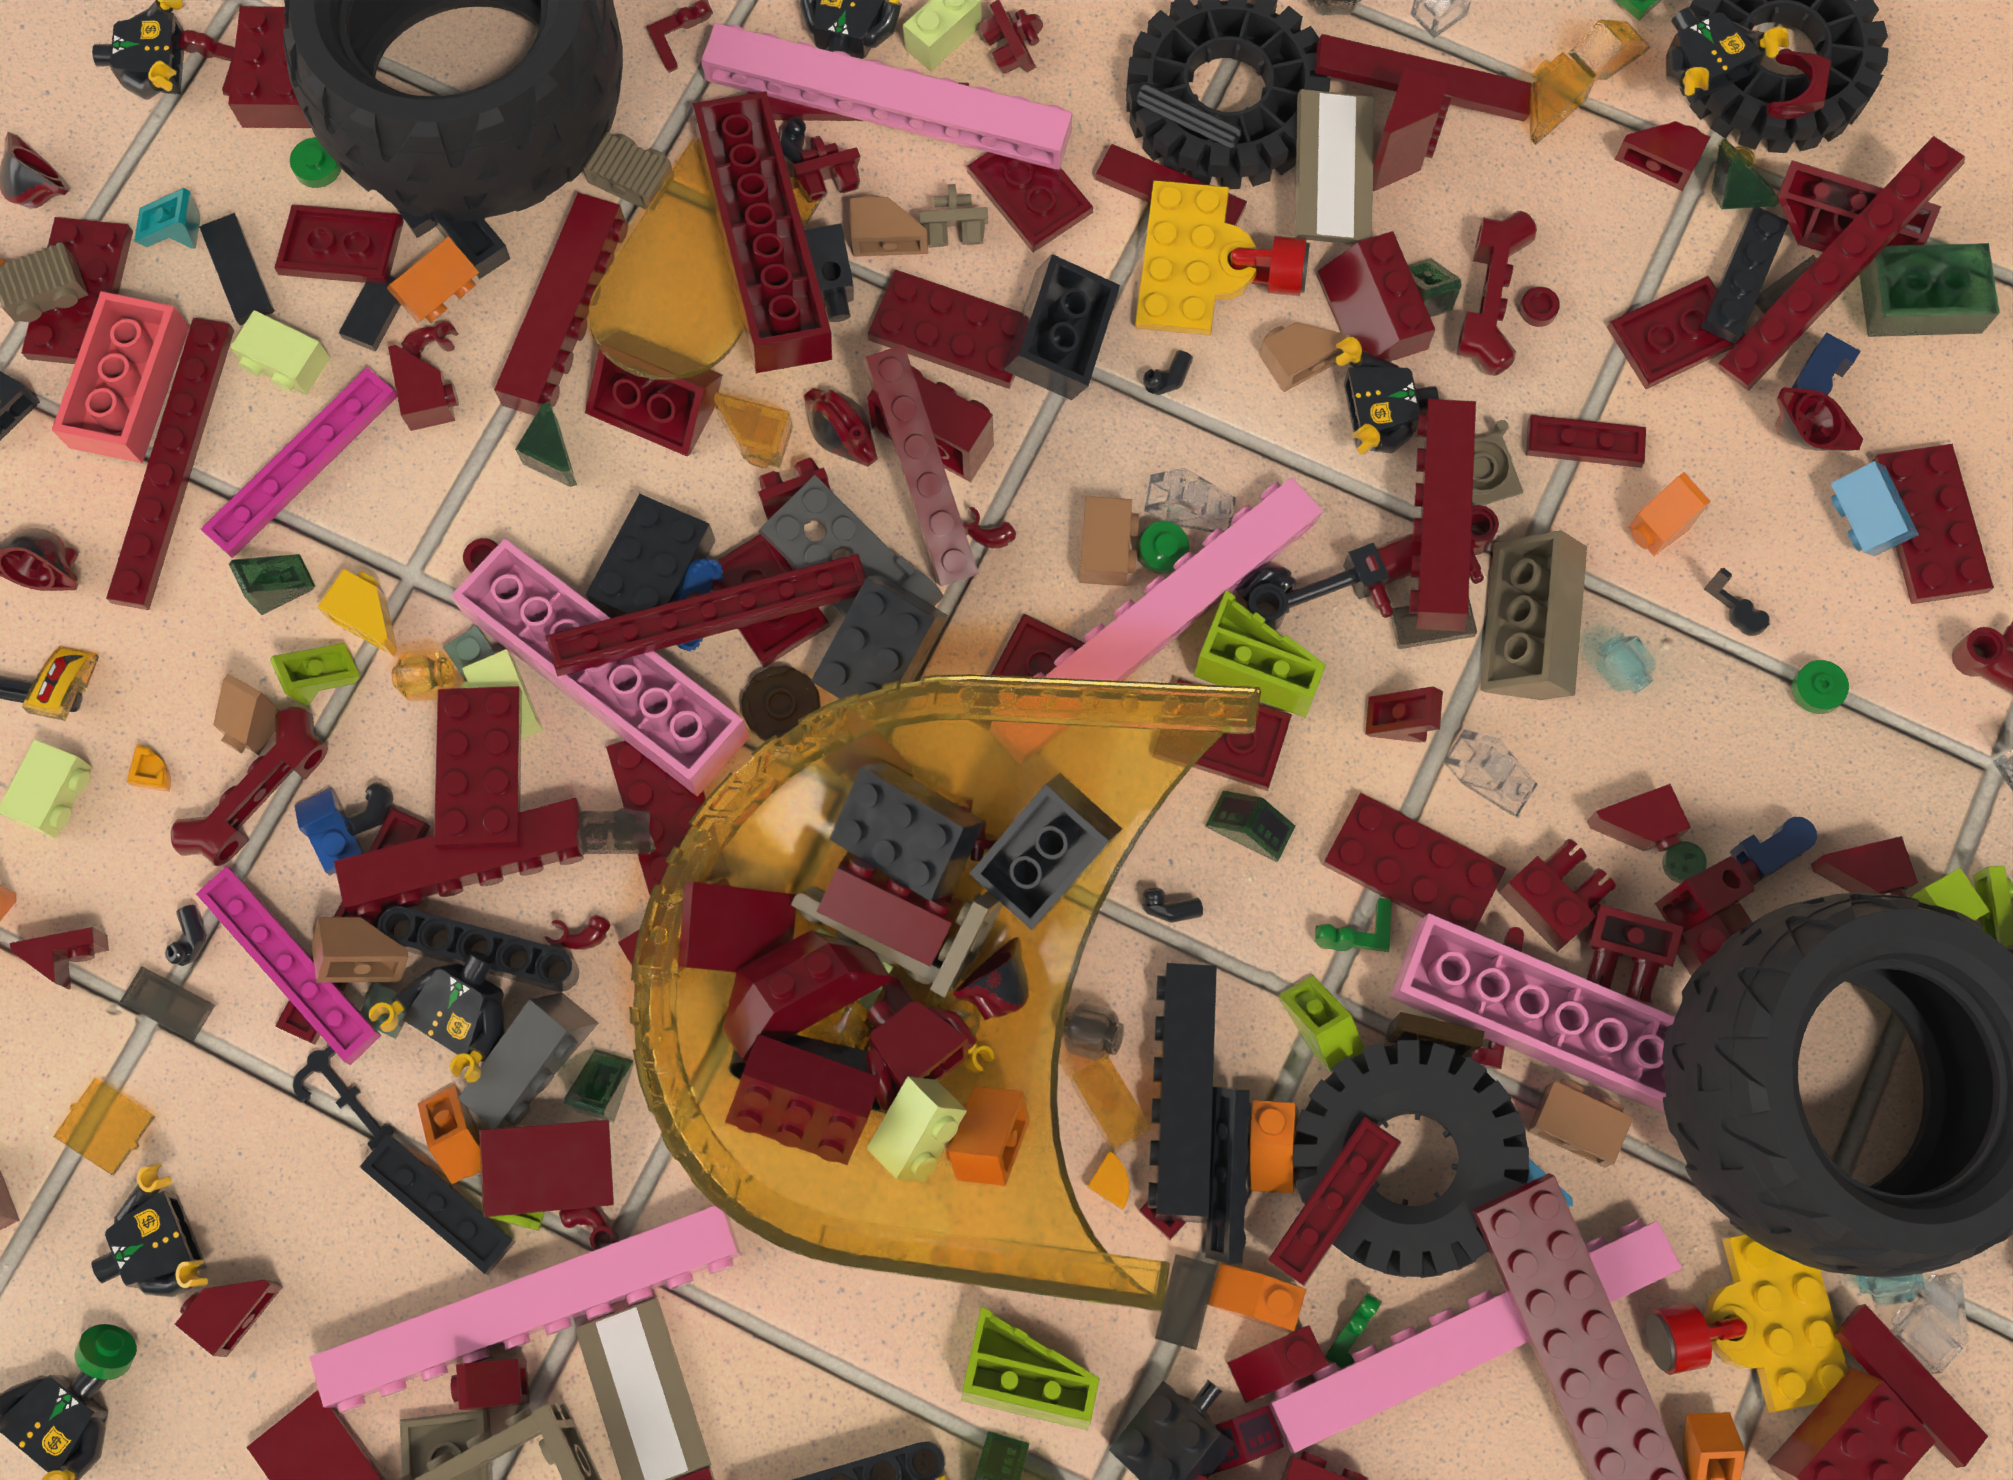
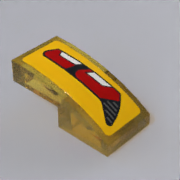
[22,646,99,721]

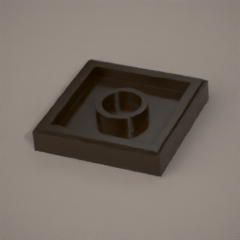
[1385,1012,1485,1058]

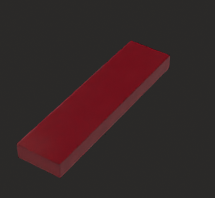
[1095,144,1247,226]
[1268,1117,1402,1286]
[1833,1304,1988,1468]

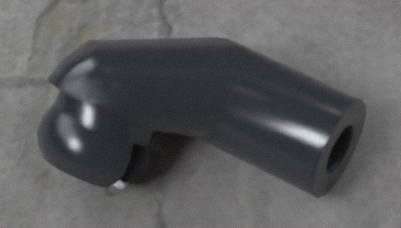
[780,117,806,165]
[1143,350,1193,395]
[1236,566,1296,603]
[344,782,394,836]
[1142,888,1203,923]
[165,905,206,966]

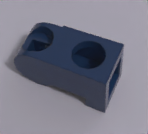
[1791,332,1861,395]
[1730,816,1817,885]

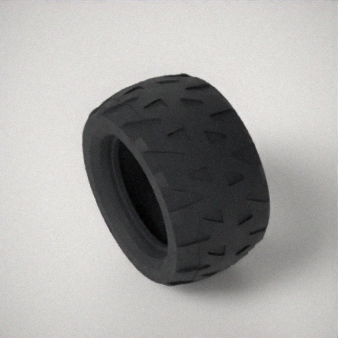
[283,0,623,221]
[1662,892,2013,1277]

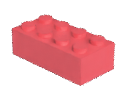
[52,291,190,464]

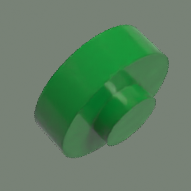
[290,137,342,188]
[1136,521,1189,574]
[1792,660,1849,714]
[74,1324,137,1380]

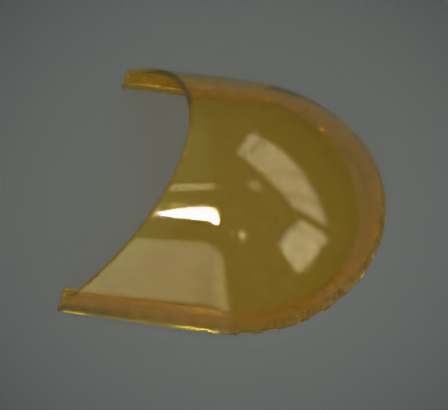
[629,674,1261,1312]

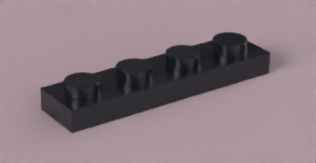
[1700,205,1788,344]
[1205,1087,1251,1264]
[359,1134,516,1275]

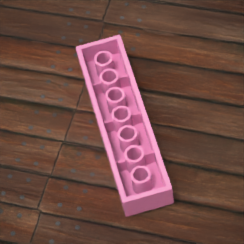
[451,538,750,797]
[1389,914,1675,1114]

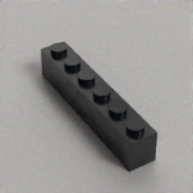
[1148,963,1217,1223]

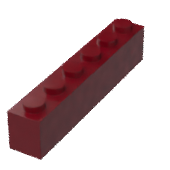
[494,192,628,419]
[1409,399,1476,632]
[333,798,592,919]

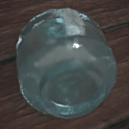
[1595,633,1656,694]
[1856,1274,1925,1307]

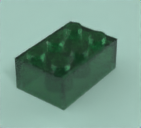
[1859,243,2000,337]

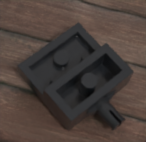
[1109,1379,1235,1480]

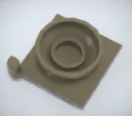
[1472,420,1524,506]

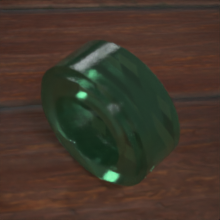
[1662,841,1707,884]

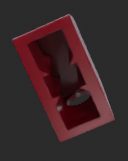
[1655,856,1760,933]

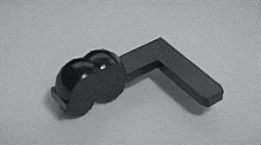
[1704,568,1770,636]

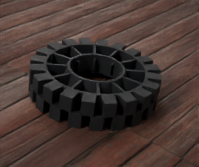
[1126,0,1331,190]
[1679,0,1889,153]
[1293,1040,1529,1278]

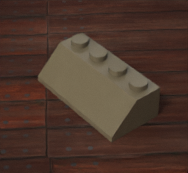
[1480,530,1587,700]

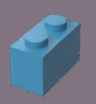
[1831,461,1919,557]

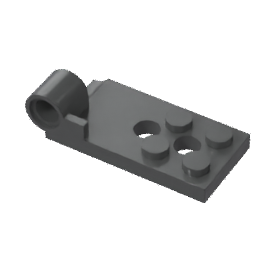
[758,475,943,617]

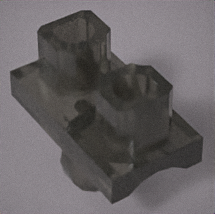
[576,808,655,854]

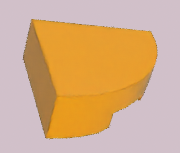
[126,744,171,792]
[1087,1151,1130,1210]

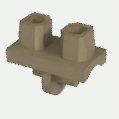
[919,184,988,248]

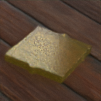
[53,1078,156,1175]

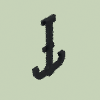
[293,1046,395,1150]

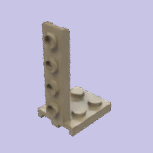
[791,886,1003,998]
[397,1403,601,1480]

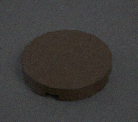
[741,666,821,745]

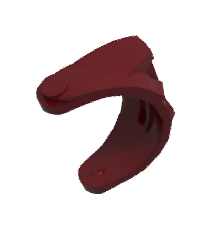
[1766,48,1831,119]

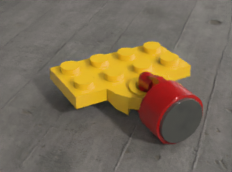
[1135,181,1310,336]
[1645,1235,1848,1413]

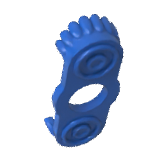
[675,558,723,651]

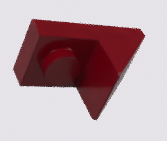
[1365,686,1443,743]
[10,927,109,990]

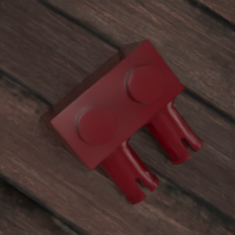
[1499,839,1616,952]
[1585,903,1684,1003]

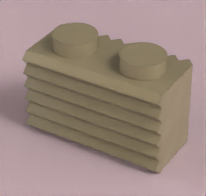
[583,132,675,213]
[0,243,88,323]

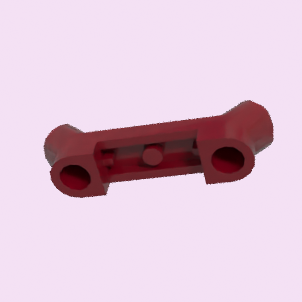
[1457,211,1537,376]
[170,707,328,866]

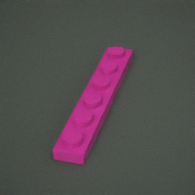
[201,367,397,558]
[196,866,382,1065]

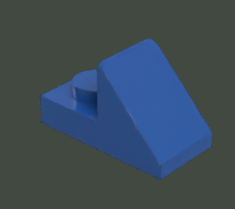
[294,787,364,876]

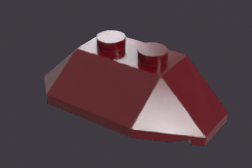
[1777,160,1942,268]
[723,930,892,1063]

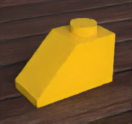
[317,568,398,656]

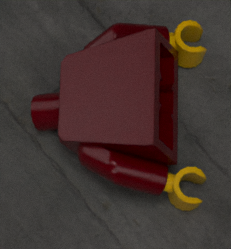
[866,1000,994,1112]

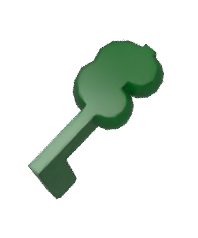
[1314,898,1391,952]
[1325,1292,1382,1368]

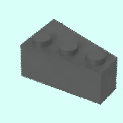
[457,993,599,1129]

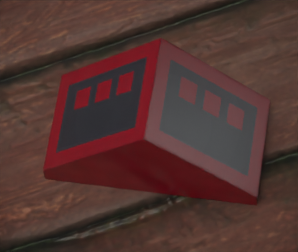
[1202,1405,1284,1477]

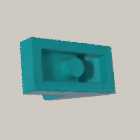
[134,188,200,249]

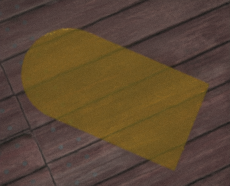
[589,139,822,380]

